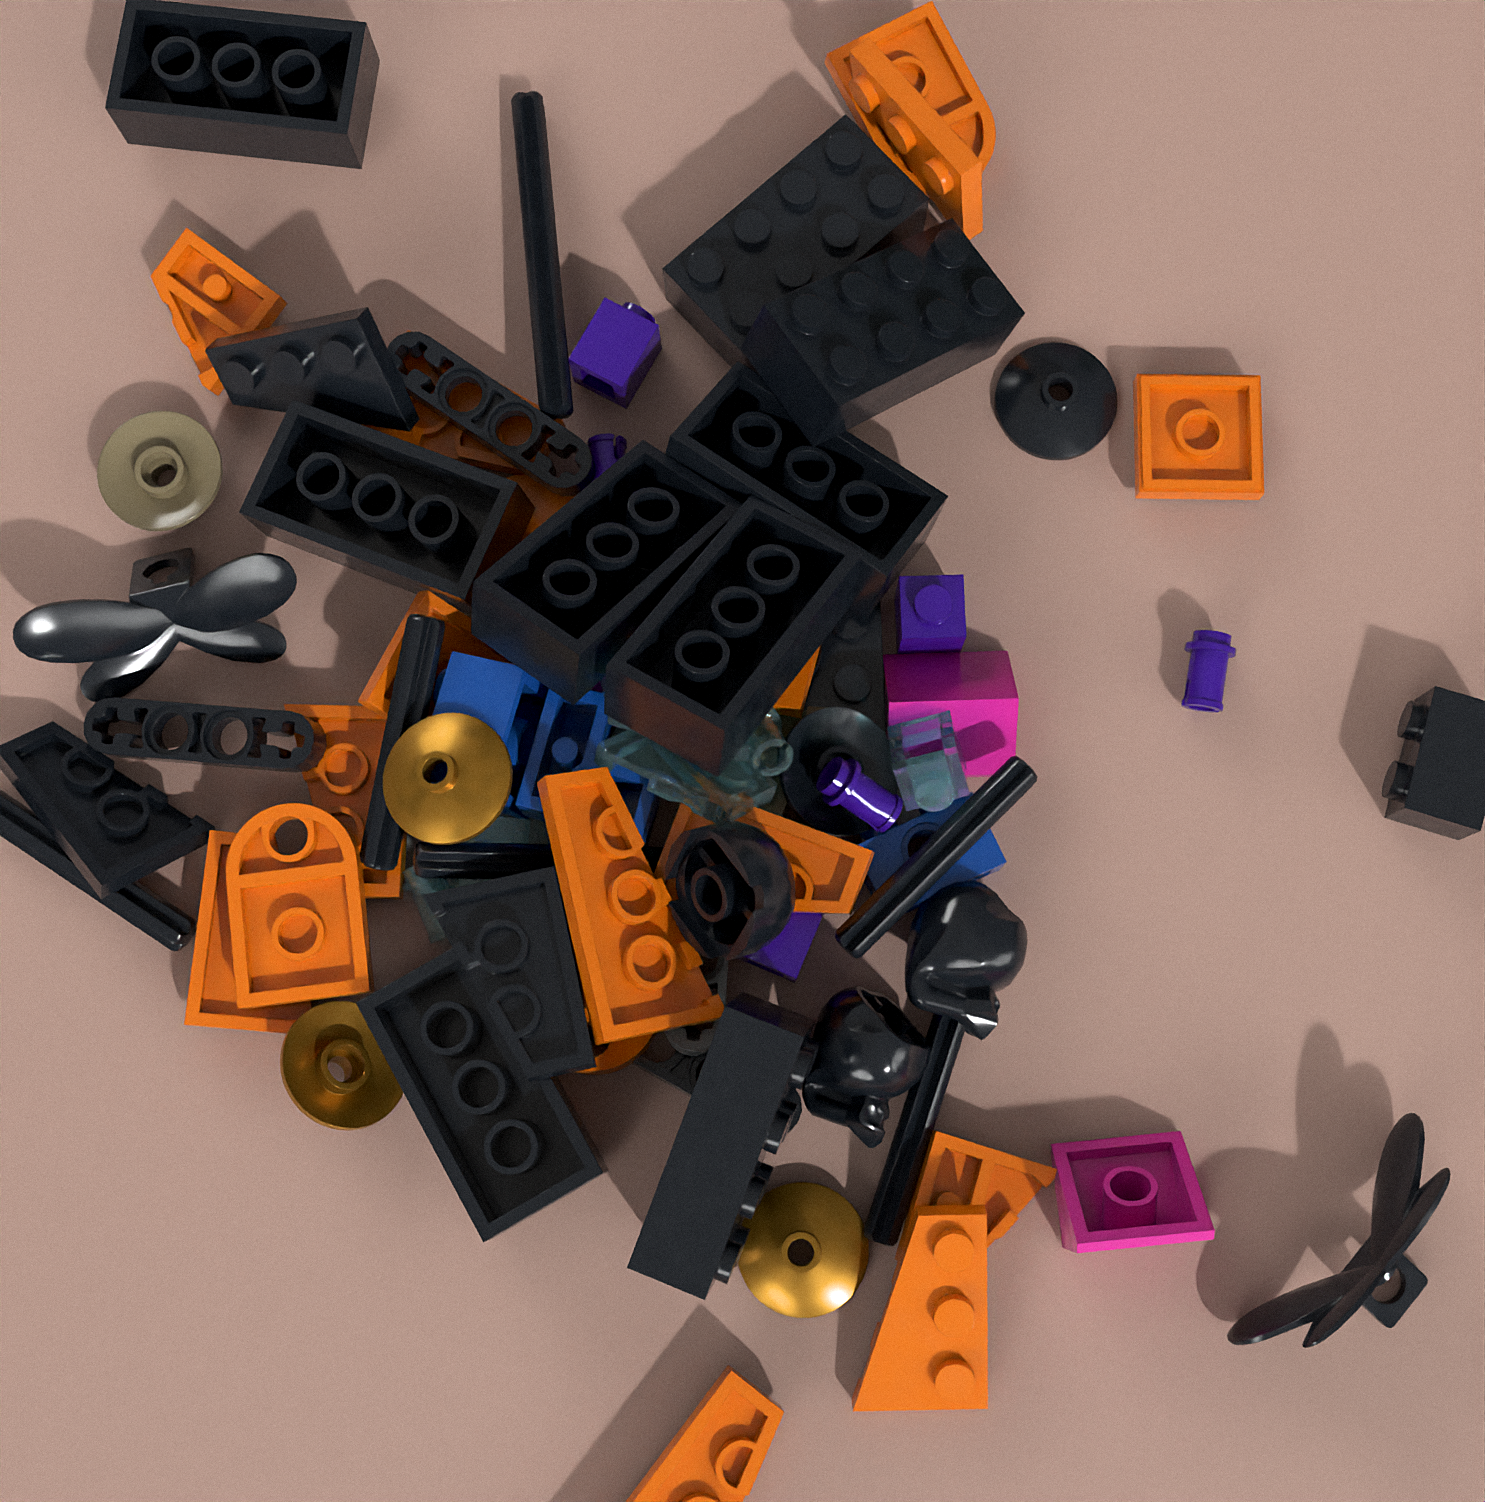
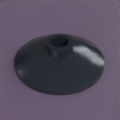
[995,342,1117,460]
[778,707,899,837]

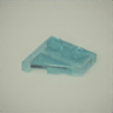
[594,729,777,823]

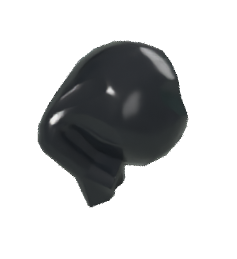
[905,880,1027,1041]
[802,986,930,1148]

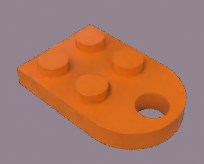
[824,1,996,200]
[226,803,375,1009]

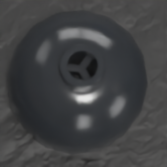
[665,821,795,961]

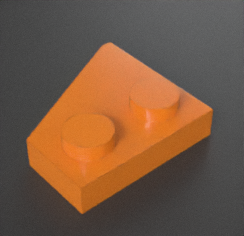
[150,227,288,396]
[894,1130,1057,1261]

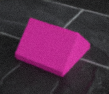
[883,651,1019,779]
[1051,1131,1215,1253]

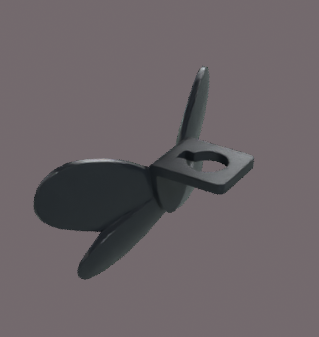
[13,548,297,703]
[1227,1113,1451,1348]

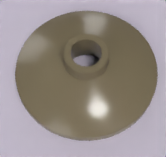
[97,411,223,531]

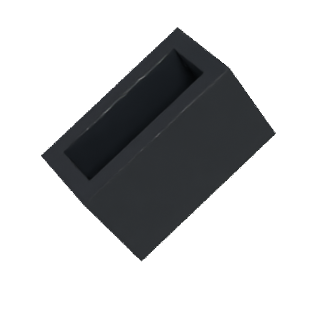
[1382,686,1485,840]

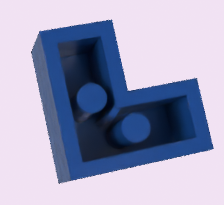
[515,689,664,847]

